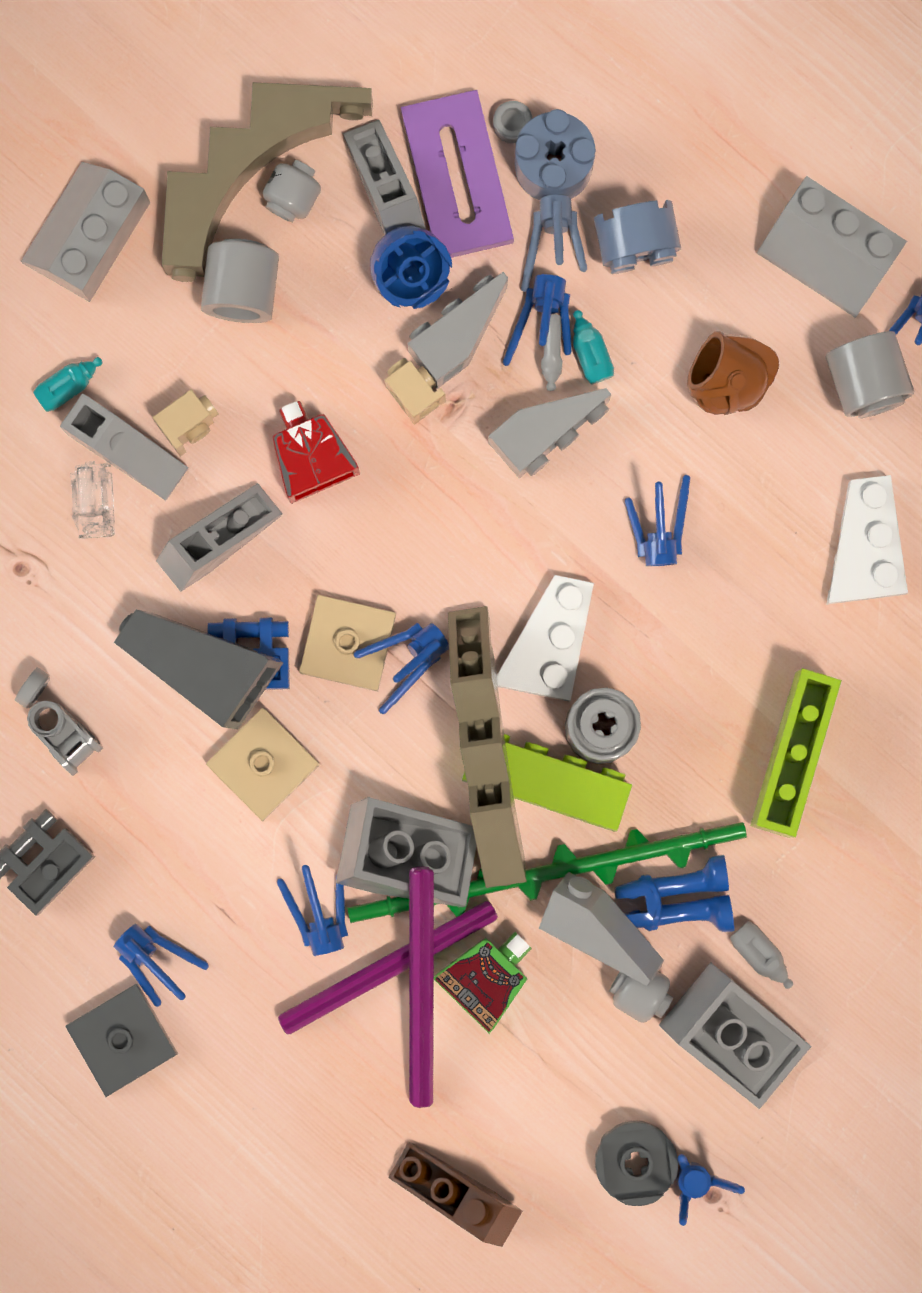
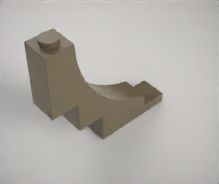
[162,82,373,282]
[448,606,526,888]

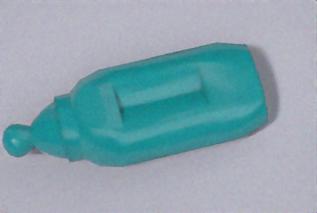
[573,310,614,385]
[33,357,103,412]

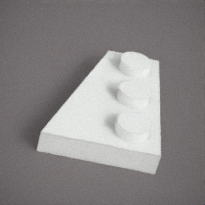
[826,475,908,605]
[497,575,594,702]

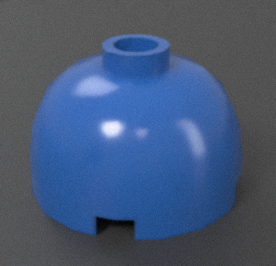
[370,226,452,309]

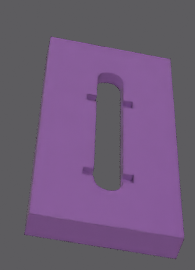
[401,90,514,258]

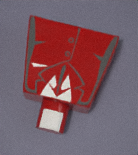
[272,401,360,504]

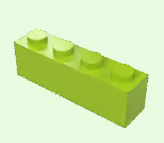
[750,668,842,838]
[462,734,632,832]

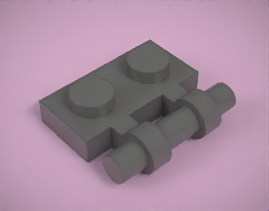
[0,809,95,916]

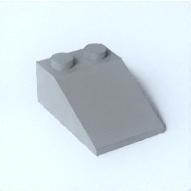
[336,797,477,907]
[659,963,812,1109]

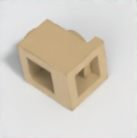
[384,358,446,425]
[152,389,219,457]

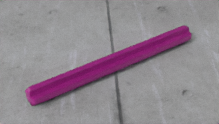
[409,866,434,1108]
[278,901,498,1035]

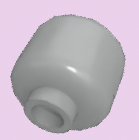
[262,160,321,223]
[609,971,673,1023]

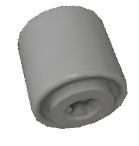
[201,239,279,323]
[825,331,914,419]
[565,687,641,764]

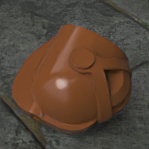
[687,331,779,415]

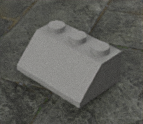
[21,162,150,302]
[757,176,907,318]

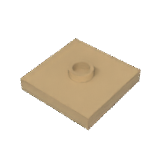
[299,595,396,692]
[206,707,320,822]

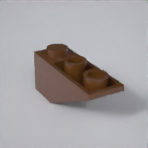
[388,1142,523,1247]

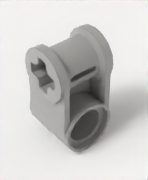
[27,701,103,776]

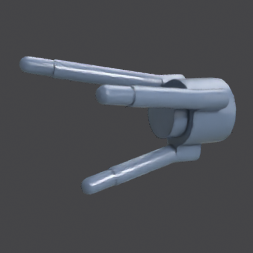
[521,194,587,292]

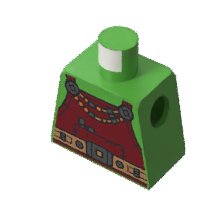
[434,932,532,1034]

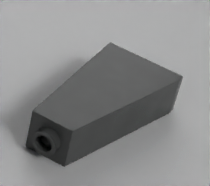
[114,609,283,729]

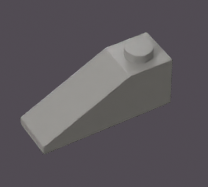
[343,120,426,234]
[156,483,283,592]
[539,872,664,986]

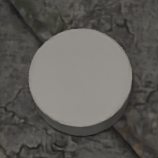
[493,101,533,143]
[15,667,50,708]

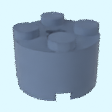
[515,109,596,200]
[594,200,681,274]

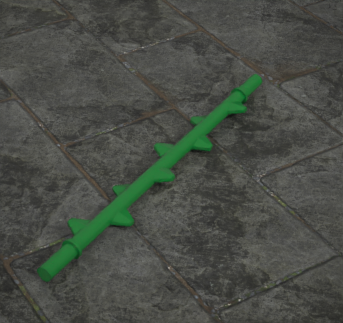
[347,822,747,923]

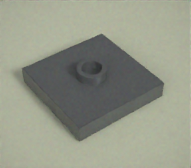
[65,983,178,1097]

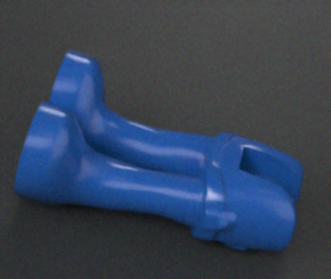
[614,855,734,932]

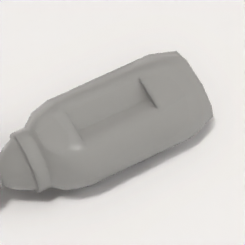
[541,314,563,391]
[730,921,793,989]

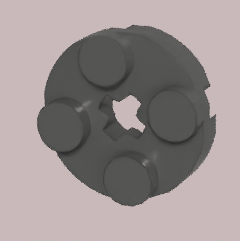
[595,1121,678,1206]

